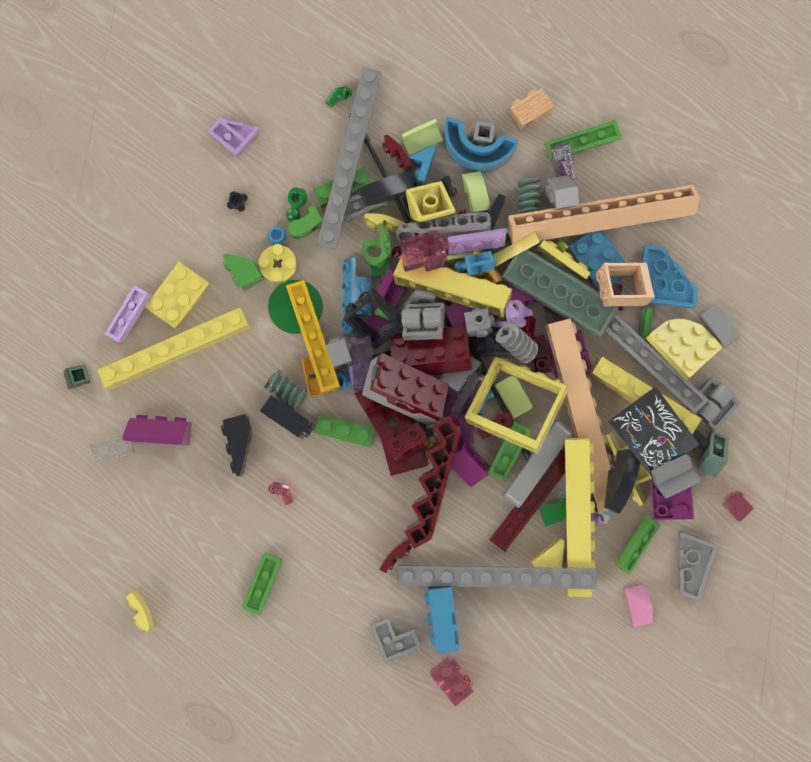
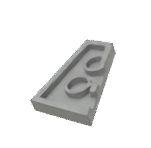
[679,532,718,601]

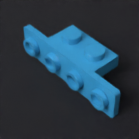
[341,257,372,335]

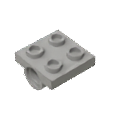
[402,303,445,340]
[695,377,741,431]

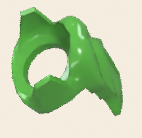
[362,223,392,269]

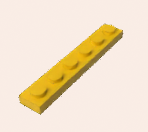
[286,280,340,393]

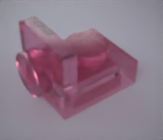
[722,491,754,522]

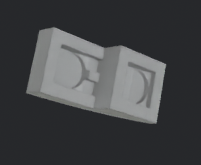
[700,305,740,348]

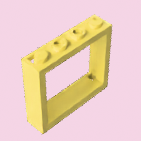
[465,357,567,454]

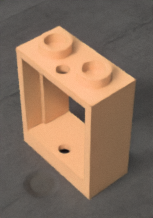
[596,263,654,307]

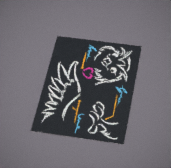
[608,386,700,478]

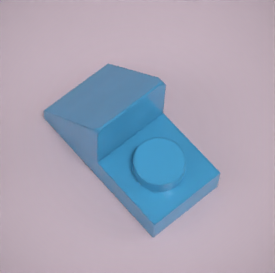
[409,146,436,186]

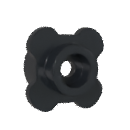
[227,191,248,212]

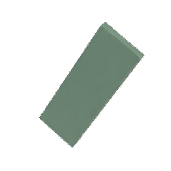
[501,249,619,338]

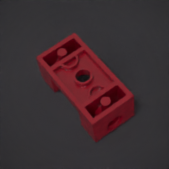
[354,388,430,465]

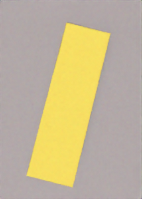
[494,232,540,267]

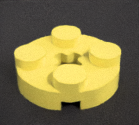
[258,244,297,283]

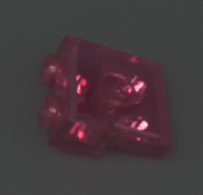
[400,230,448,272]

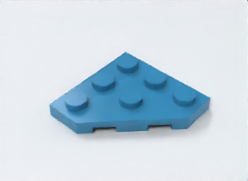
[641,245,698,309]

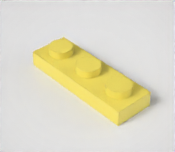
[537,240,591,281]

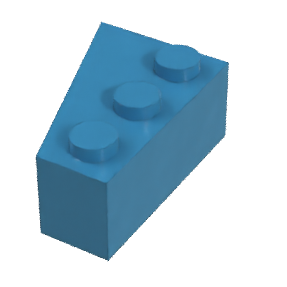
[425,586,460,654]

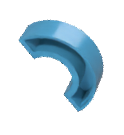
[444,117,519,172]

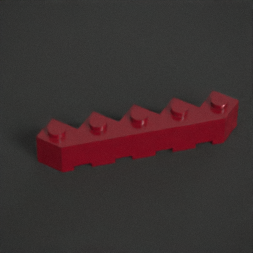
[404,413,462,549]

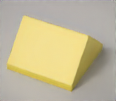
[406,181,455,222]

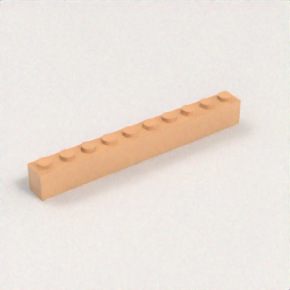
[508,185,700,244]
[545,319,612,513]

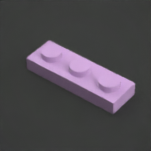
[447,228,506,255]
[105,285,152,344]

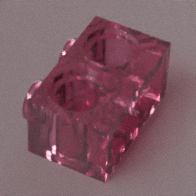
[430,657,474,707]

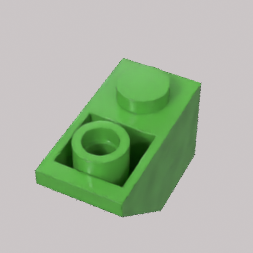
[222,253,264,291]

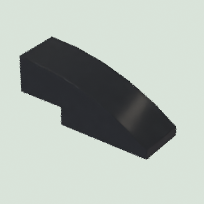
[357,171,417,207]
[604,449,640,514]

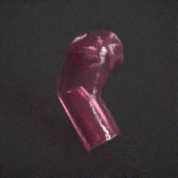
[268,482,294,505]

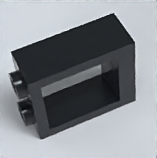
[343,288,403,350]
[260,395,313,439]

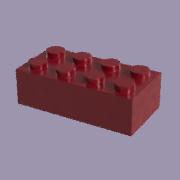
[390,325,472,375]

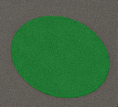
[268,280,323,334]

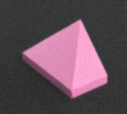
[624,584,653,627]

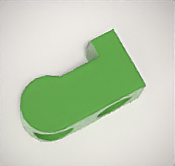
[288,205,323,239]

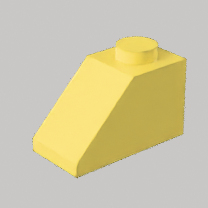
[529,538,565,567]

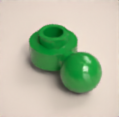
[286,187,307,222]

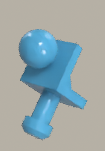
[454,251,497,276]

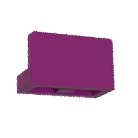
[452,440,489,487]

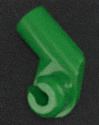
[325,87,352,107]

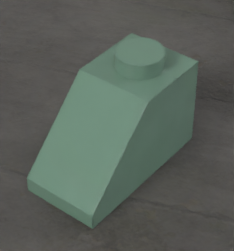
[698,430,729,478]

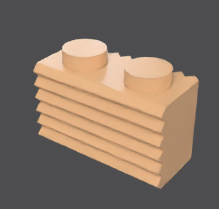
[509,88,554,131]

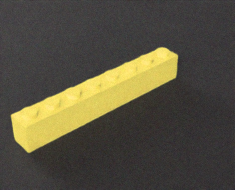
[97,308,251,389]
[565,437,596,597]

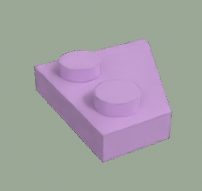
[207,118,260,157]

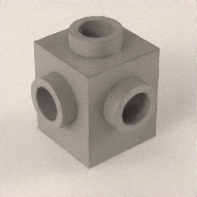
[469,121,497,147]
[464,308,495,337]

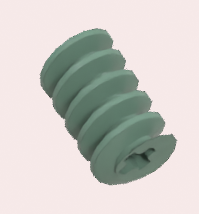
[517,178,542,214]
[264,370,307,410]

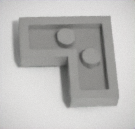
[370,617,421,662]

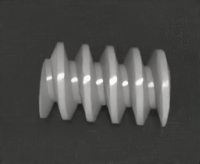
[496,323,538,363]

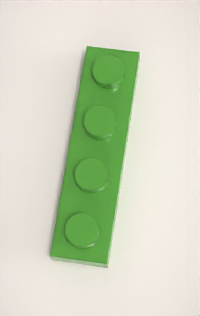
[544,120,622,162]

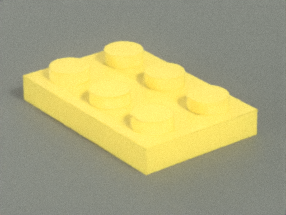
[145,262,211,330]

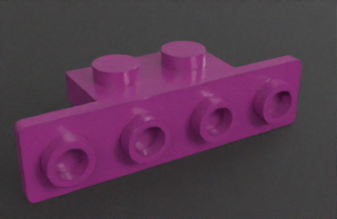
[368,258,406,330]

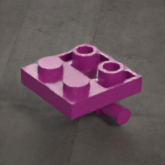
[650,480,694,520]

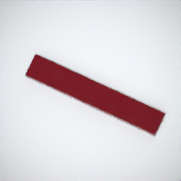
[489,450,565,552]

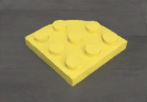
[646,319,723,380]

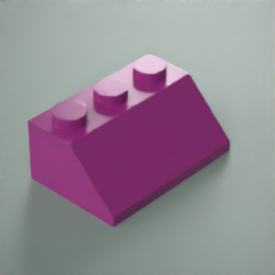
[122,415,192,446]

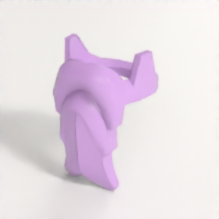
[491,300,532,329]

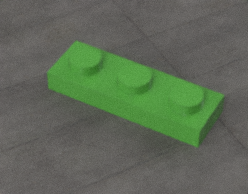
[313,167,372,207]
[314,414,375,447]
[489,420,532,481]
[615,516,660,575]
[242,553,283,616]

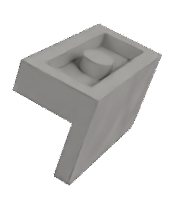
[651,453,701,498]

